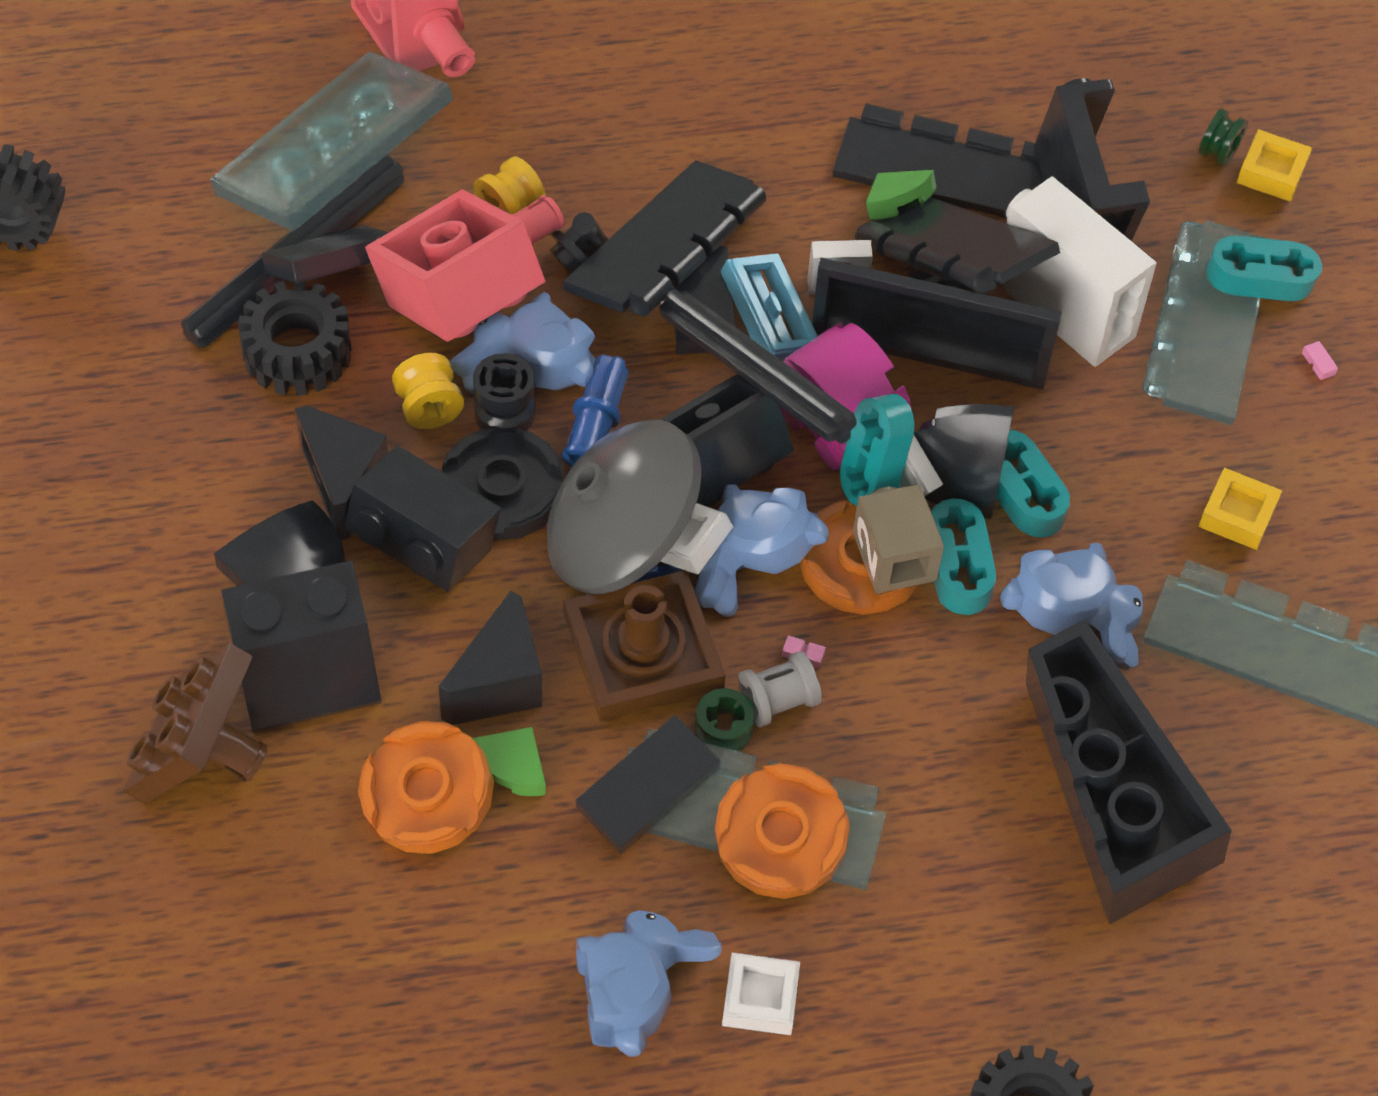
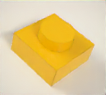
[1237,129,1312,202]
[1198,467,1282,550]

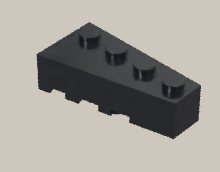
[1026,620,1232,925]

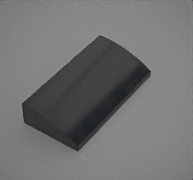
[812,258,1062,390]

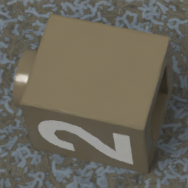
[853,484,944,594]

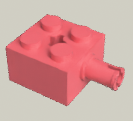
[351,0,476,79]
[365,189,565,342]

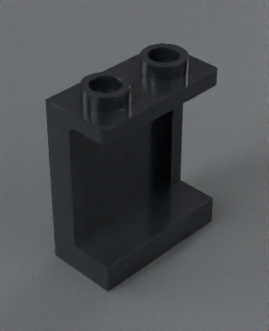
[1034,78,1150,241]

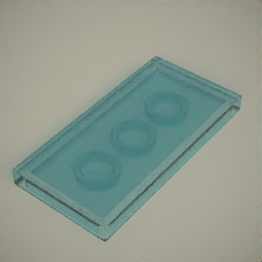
[210,51,453,232]

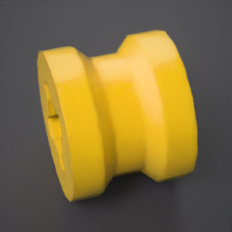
[473,156,546,215]
[392,353,464,429]

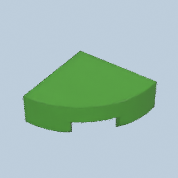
[866,170,937,221]
[472,727,546,796]

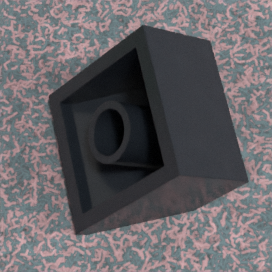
[221,560,381,733]

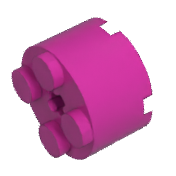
[780,322,912,471]

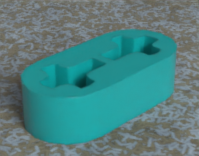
[1205,236,1322,301]
[840,394,915,506]
[996,430,1070,538]
[931,498,996,615]

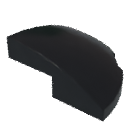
[914,404,1014,519]
[214,500,346,586]

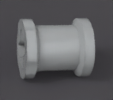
[738,652,822,728]

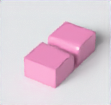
[1302,341,1338,380]
[781,635,826,669]

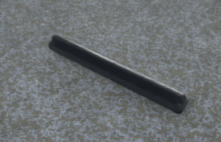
[181,155,404,348]
[659,289,857,444]

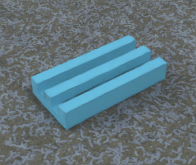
[720,253,818,359]

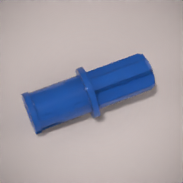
[562,354,629,468]

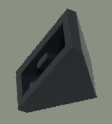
[295,405,388,540]
[439,591,542,725]

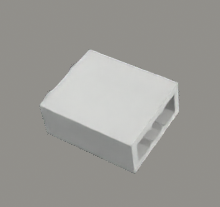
[996,176,1157,367]

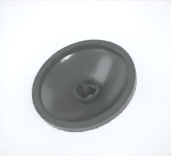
[547,420,701,594]

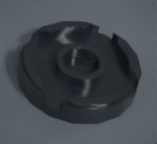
[442,427,563,540]

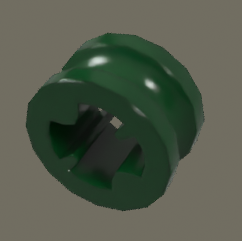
[1198,108,1248,166]
[695,688,755,755]

